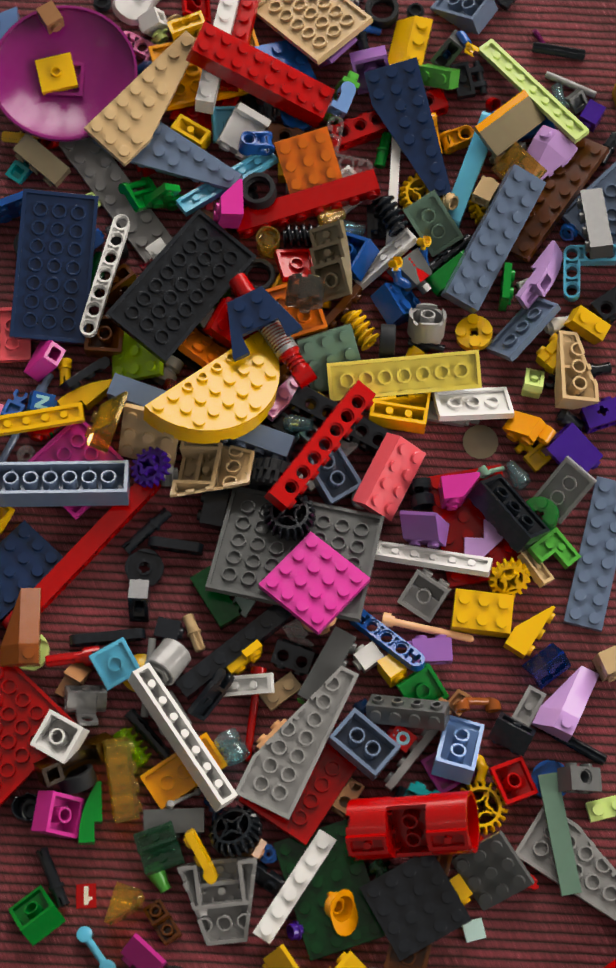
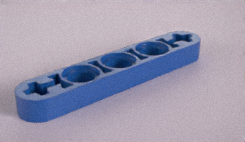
[349,609,425,672]

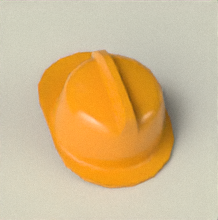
[324,889,358,936]

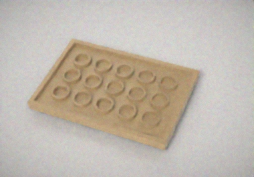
[256,0,373,66]

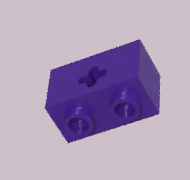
[579,396,616,434]

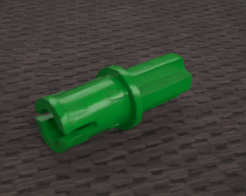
[374,132,392,169]

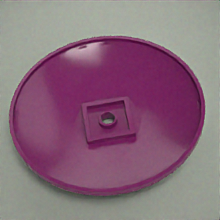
[0,5,138,142]

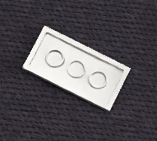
[432,387,514,421]

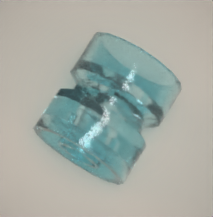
[214,728,250,766]

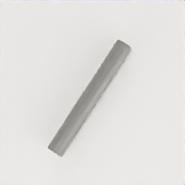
[545,71,597,98]

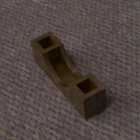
[33,732,119,788]

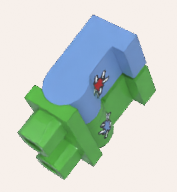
[323,70,360,125]

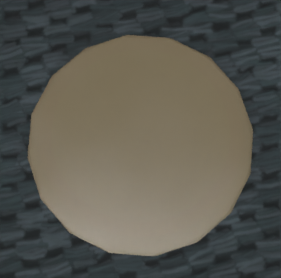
[463,425,498,459]

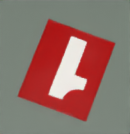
[76,883,96,909]

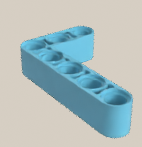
[563,244,616,302]

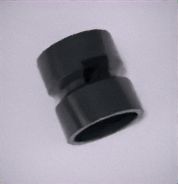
[408,477,435,510]

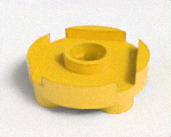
[455,314,493,351]

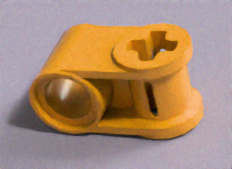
[439,125,474,154]

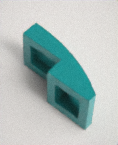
[5,159,32,185]

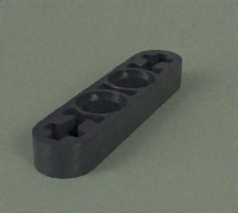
[69,628,146,647]

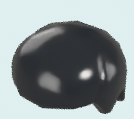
[11,792,37,824]

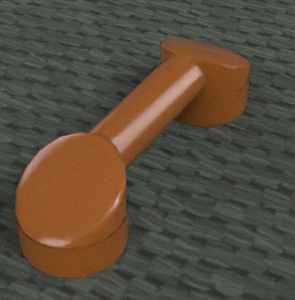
[453,697,501,713]

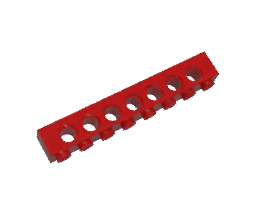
[327,88,449,154]
[264,380,376,512]

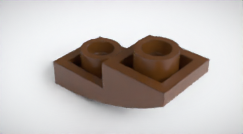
[143,898,183,946]

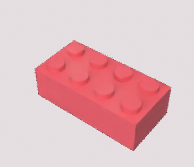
[352,433,426,521]

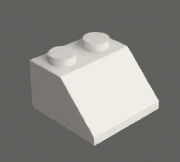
[30,709,89,764]

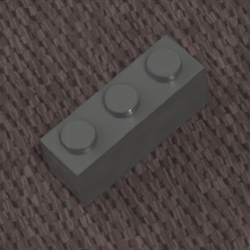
[143,808,205,840]

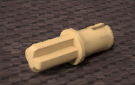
[182,613,205,653]

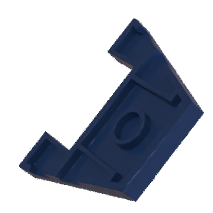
[227,286,303,362]

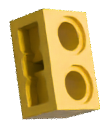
[167,11,205,41]

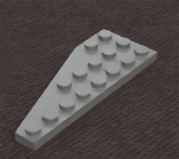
[235,666,359,820]
[515,806,616,922]

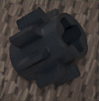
[259,101,281,121]

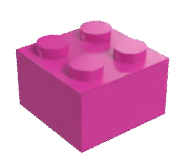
[31,790,84,839]

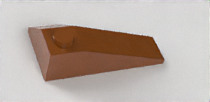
[0,588,41,667]

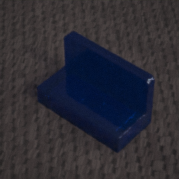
[522,643,571,689]

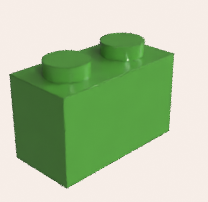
[419,63,460,90]

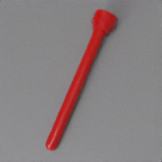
[243,666,267,762]

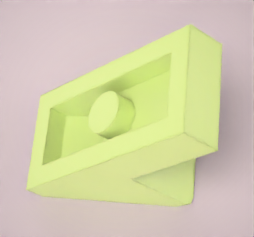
[521,368,545,399]

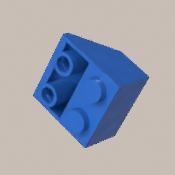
[370,282,421,326]

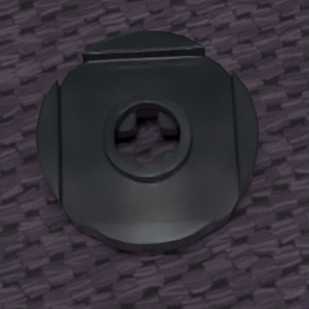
[125,549,164,587]

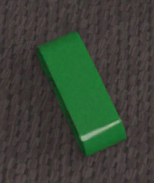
[426,250,465,297]

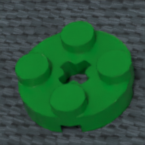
[526,497,559,534]

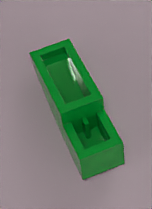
[78,781,102,845]

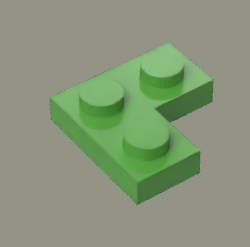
[527,527,581,570]

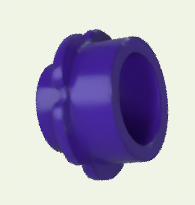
[286,921,304,941]

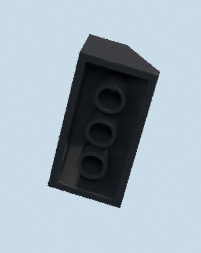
[467,474,550,554]

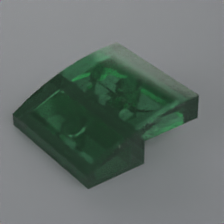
[133,821,185,876]

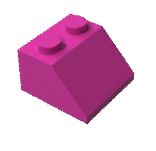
[213,179,244,229]
[438,472,480,511]
[120,933,168,968]

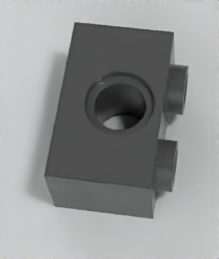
[557,762,602,794]

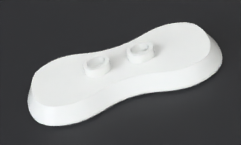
[112,0,161,26]

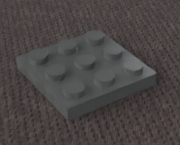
[451,830,535,911]

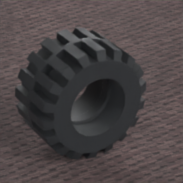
[247,457,299,493]

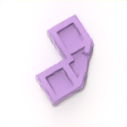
[464,519,503,557]

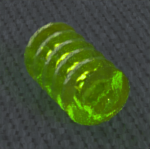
[113,727,152,771]

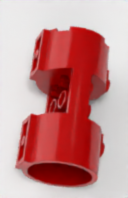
[345,790,480,861]

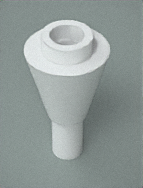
[543,315,569,336]

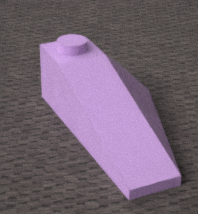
[519,125,578,180]
[532,666,599,743]

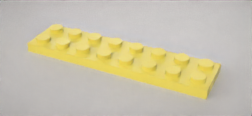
[326,350,482,401]

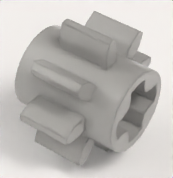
[159,463,179,486]

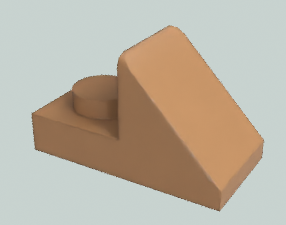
[55,663,93,699]

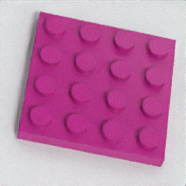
[27,421,131,520]
[258,532,370,635]

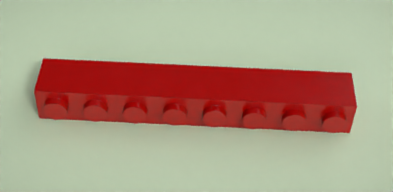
[237,169,381,238]

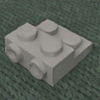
[397,567,452,623]

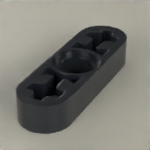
[147,536,204,556]

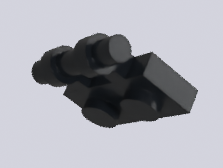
[450,60,488,100]

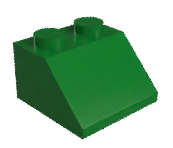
[8,885,66,946]

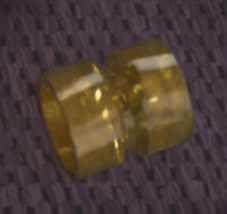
[256,226,280,258]

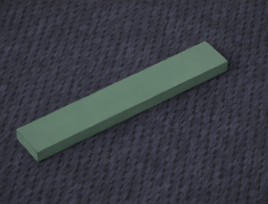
[537,772,582,896]

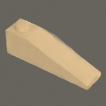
[554,330,599,410]

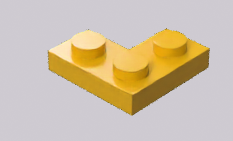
[226,639,263,675]

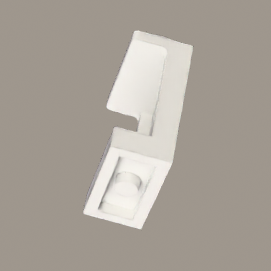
[216,102,271,161]

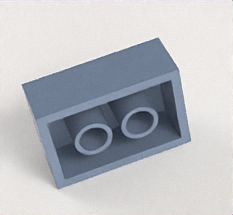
[327,708,401,781]

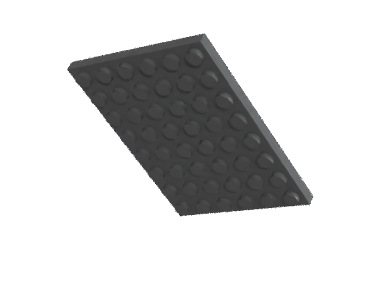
[205,487,384,623]

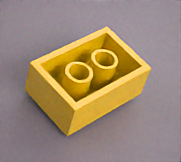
[450,588,514,638]

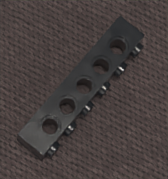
[288,386,396,456]

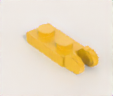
[184,828,219,885]

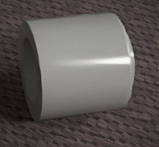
[145,638,191,686]

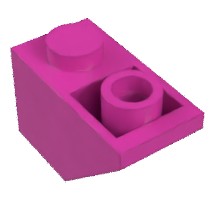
[23,340,66,382]

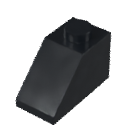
[128,579,150,622]

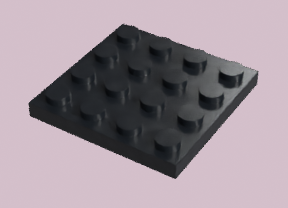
[359,855,472,962]

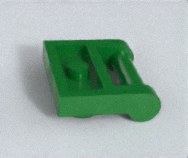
[118,176,157,213]

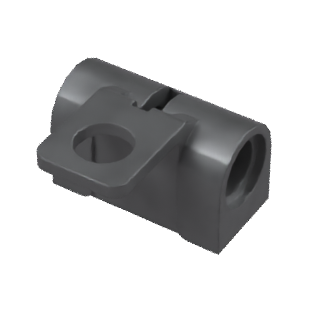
[64,685,107,726]

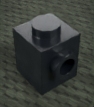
[154,616,185,642]

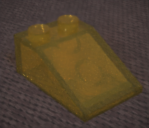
[85,391,129,452]

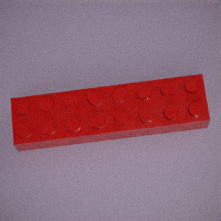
[186,21,335,128]

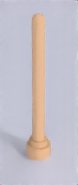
[381,612,474,642]

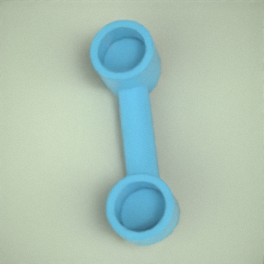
[76,926,117,968]

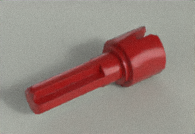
[45,645,100,667]

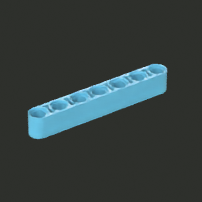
[448,111,491,228]

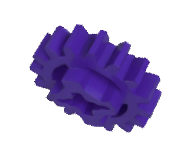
[130,446,171,488]

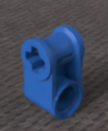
[238,131,275,156]

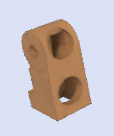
[331,778,365,819]

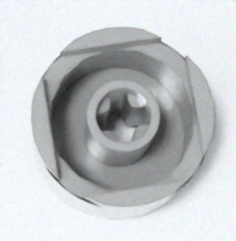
[407,303,447,345]

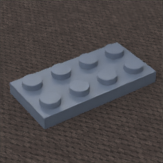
[486,297,561,362]

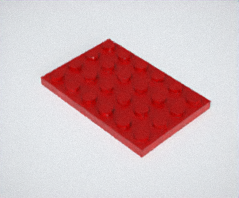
[429,464,521,588]
[238,723,357,846]

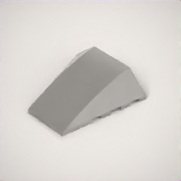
[177,856,257,946]

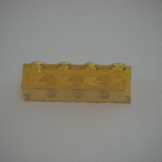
[102,736,142,823]

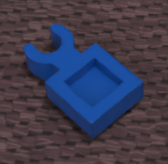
[0,389,28,415]

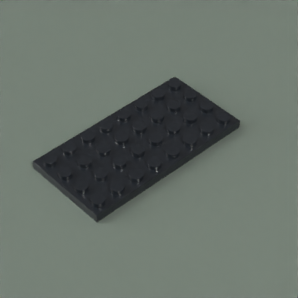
[105,209,257,364]

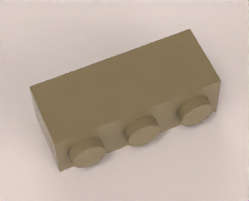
[13,133,71,188]

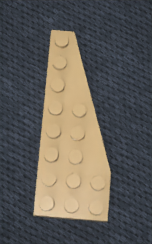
[84,31,195,167]

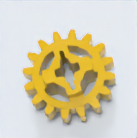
[488,558,531,598]

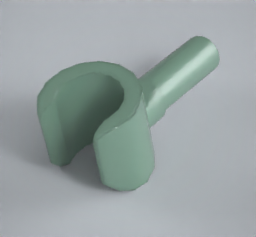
[476,465,505,479]

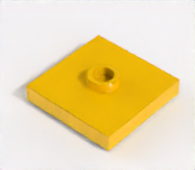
[35,52,79,95]

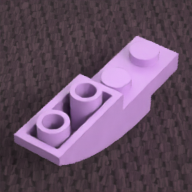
[515,240,563,309]

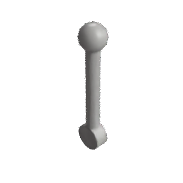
[166,788,201,809]

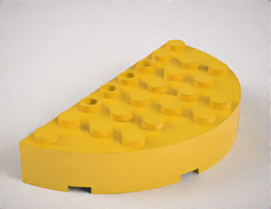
[143,332,280,444]

